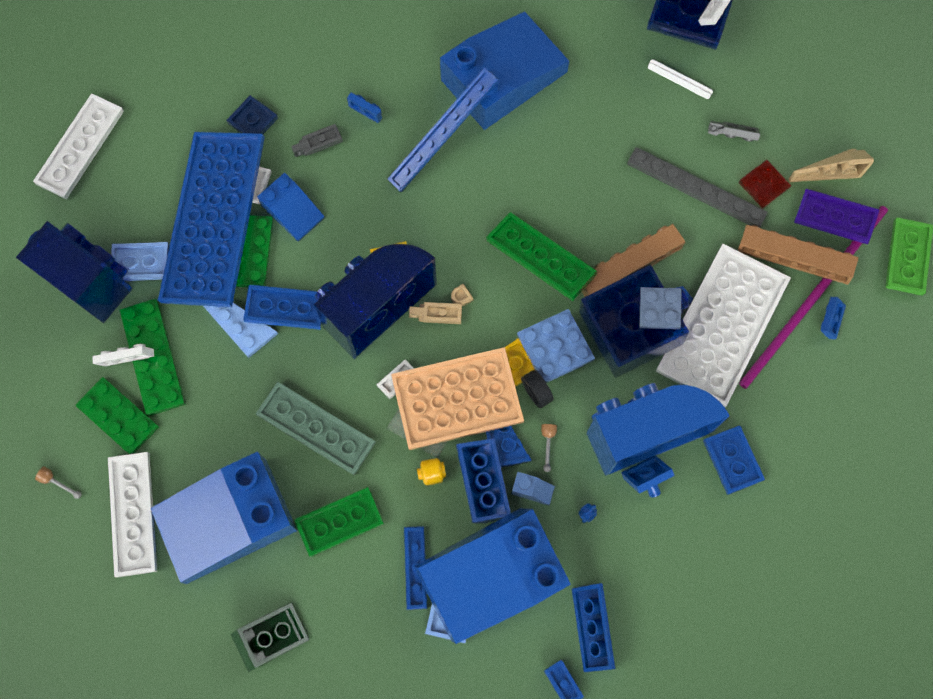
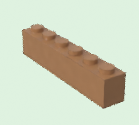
[582,224,685,302]
[738,225,859,285]

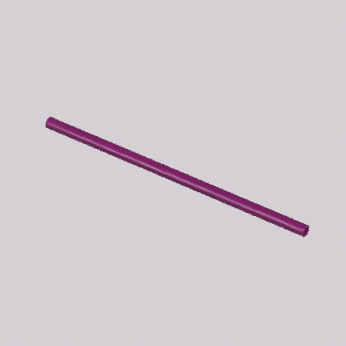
[739,206,888,389]

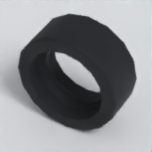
[521,370,554,409]

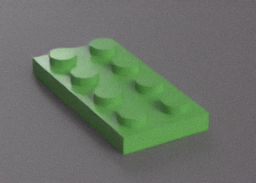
[885,217,933,296]

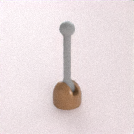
[541,424,557,472]
[35,466,82,499]

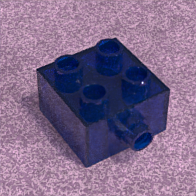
[16,221,133,324]
[579,265,689,378]

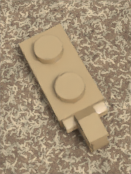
[409,302,462,324]

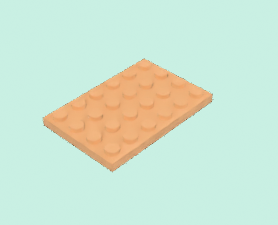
[391,347,524,450]

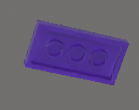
[794,189,879,245]

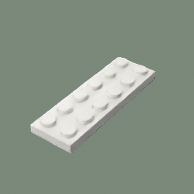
[33,93,124,199]
[108,452,157,578]

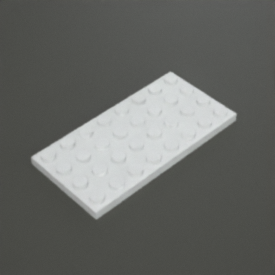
[656,244,791,407]

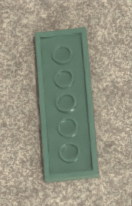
[256,382,376,476]

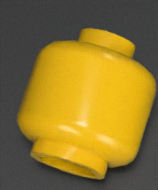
[417,458,446,486]

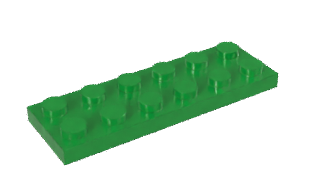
[486,212,597,301]
[119,299,186,417]

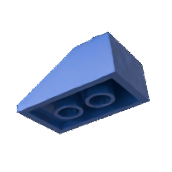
[257,173,325,241]

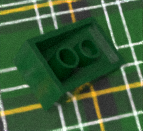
[231,603,309,673]

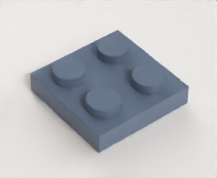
[639,287,681,329]

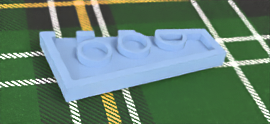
[203,303,278,358]

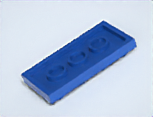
[243,285,325,330]

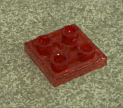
[738,160,791,209]

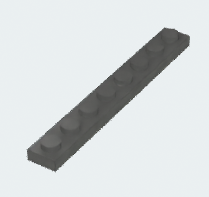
[627,147,768,227]

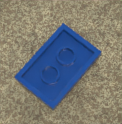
[703,425,765,495]

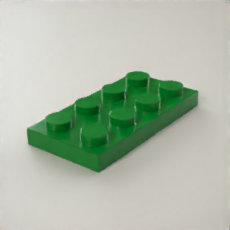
[236,215,274,287]
[75,377,159,454]
[294,487,384,557]

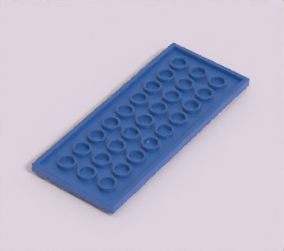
[158,132,265,307]

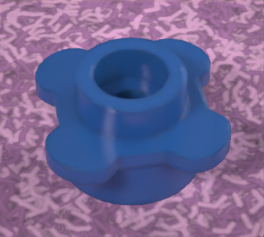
[578,503,597,523]

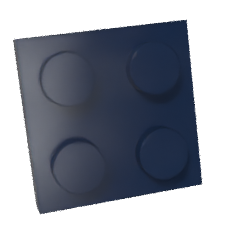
[226,95,278,134]

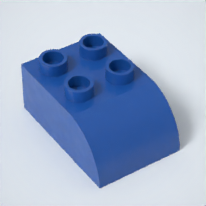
[586,383,730,476]

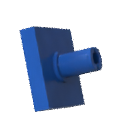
[621,455,675,497]

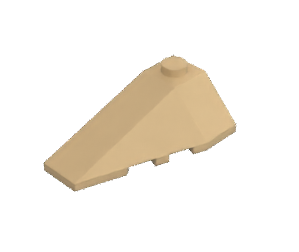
[789,149,874,182]

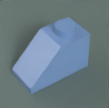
[511,472,555,506]

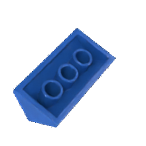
[456,438,511,523]
[572,583,616,672]

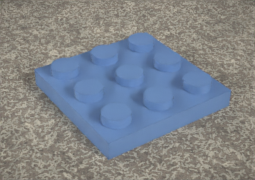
[517,309,595,383]

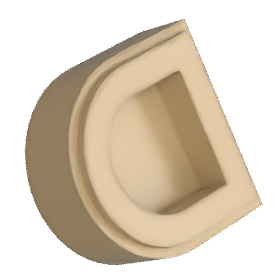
[451,284,473,306]

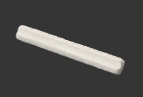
[648,59,713,99]

